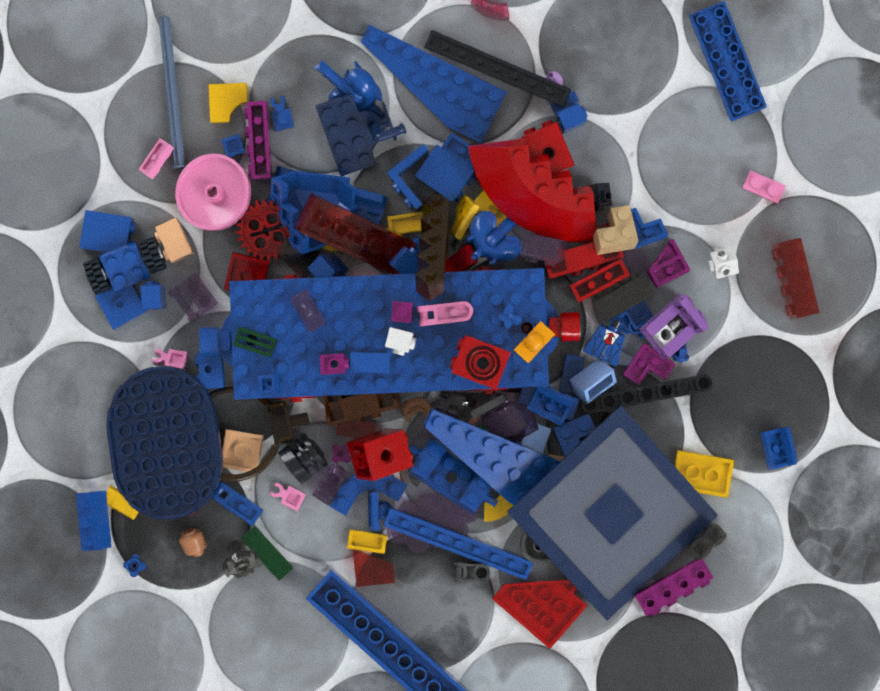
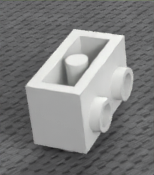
[385,327,416,356]

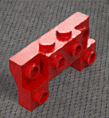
[538,222,624,279]

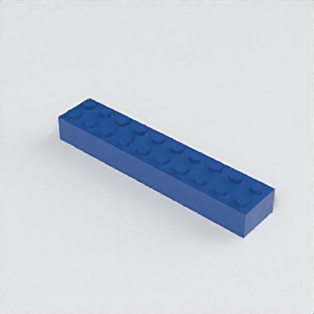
[306,568,469,691]

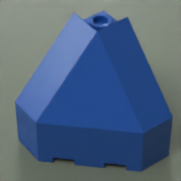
[270,171,360,255]

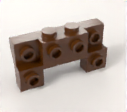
[323,393,402,427]

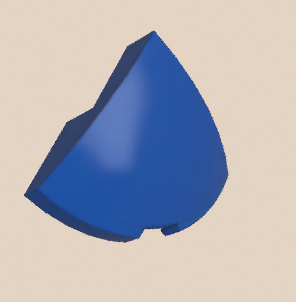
[610,298,662,338]

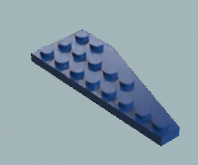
[361,25,507,144]
[423,408,560,505]

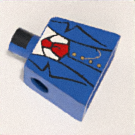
[583,317,625,367]

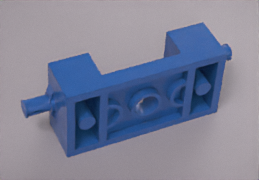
[409,438,499,515]

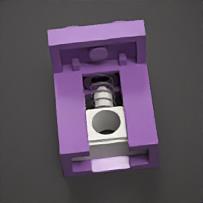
[639,294,709,359]

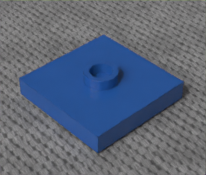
[95,285,147,330]

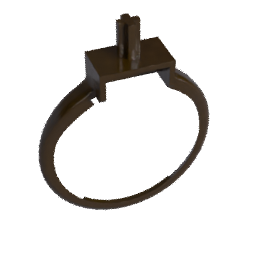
[210,386,310,482]

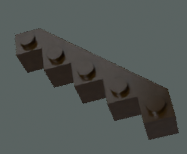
[415,192,450,301]

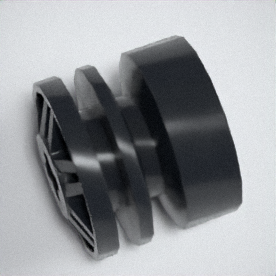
[278,433,328,484]

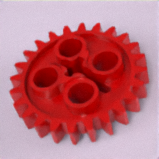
[236,199,291,261]

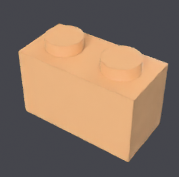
[154,218,194,263]

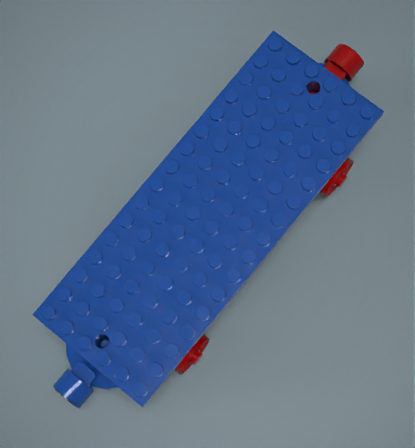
[199,266,581,402]

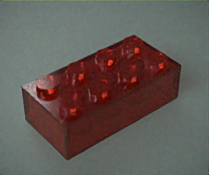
[771,238,819,319]

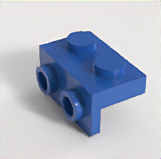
[527,385,574,426]
[760,427,797,470]

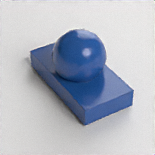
[368,491,392,531]

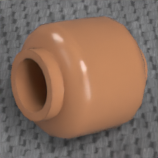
[179,527,207,557]

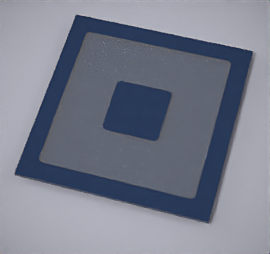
[507,405,718,621]

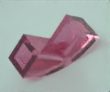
[469,0,510,21]

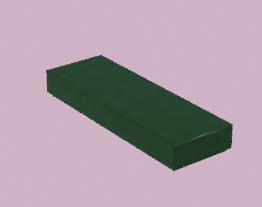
[241,525,294,581]

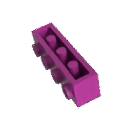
[244,101,273,181]
[634,556,713,617]

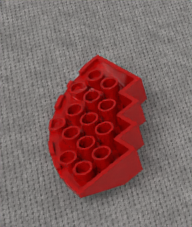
[468,138,596,243]

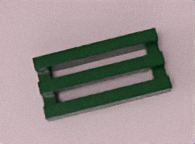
[233,326,277,358]

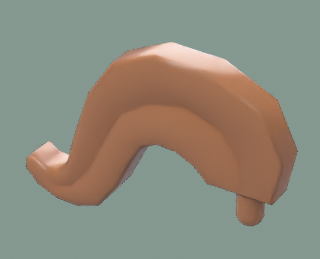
[402,398,432,422]

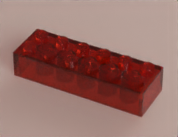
[294,192,417,275]

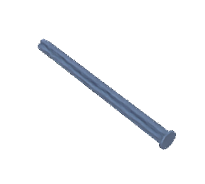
[158,16,187,169]

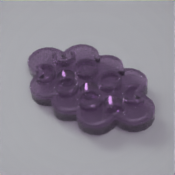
[387,493,480,553]

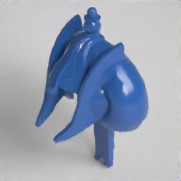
[314,60,383,116]
[467,211,522,265]

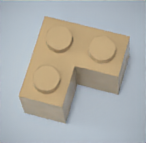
[593,205,638,255]

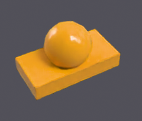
[514,321,555,363]

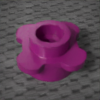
[332,444,351,463]

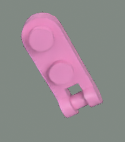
[417,301,473,326]

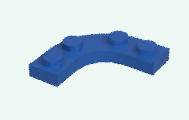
[330,475,408,516]

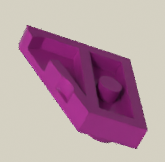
[647,239,691,289]

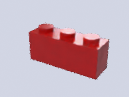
[569,259,630,303]

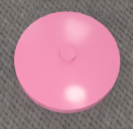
[175,154,251,231]

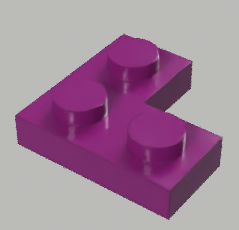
[622,343,676,385]

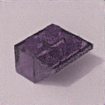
[481,401,539,442]

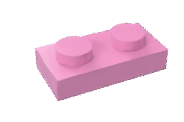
[138,138,174,179]
[742,170,785,204]

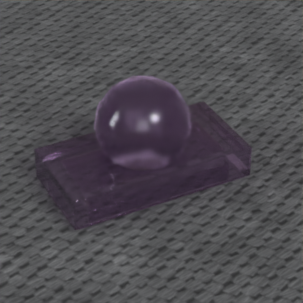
[290,289,327,333]

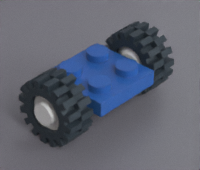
[83,237,167,295]

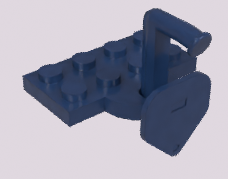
[315,93,407,176]

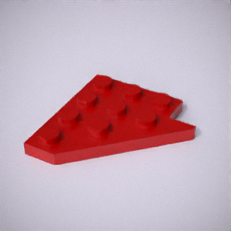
[492,579,588,649]

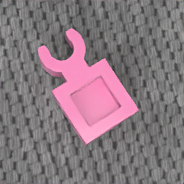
[152,349,189,370]
[270,482,306,511]

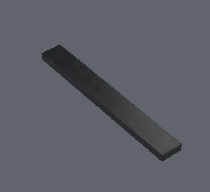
[424,30,571,108]

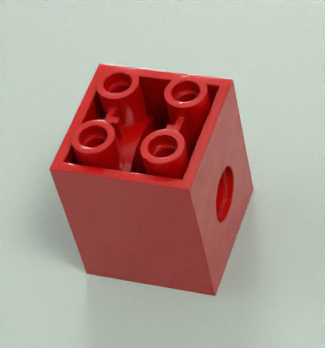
[521,119,575,172]
[449,335,511,390]
[347,428,413,481]

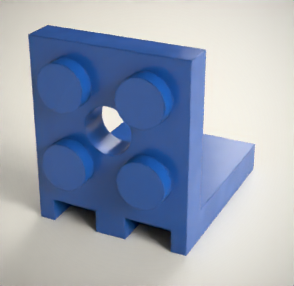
[387,144,429,211]

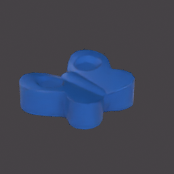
[498,305,522,329]

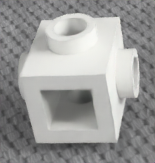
[708,247,739,279]

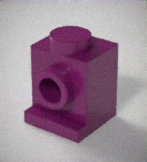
[320,353,349,375]

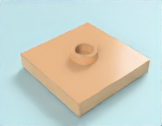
[222,429,264,472]

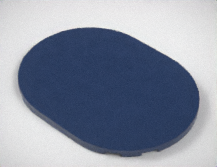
[106,366,223,520]

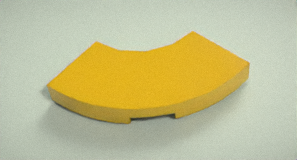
[484,495,513,522]

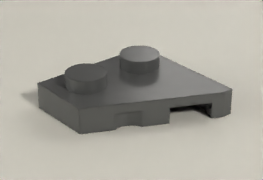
[470,393,509,419]

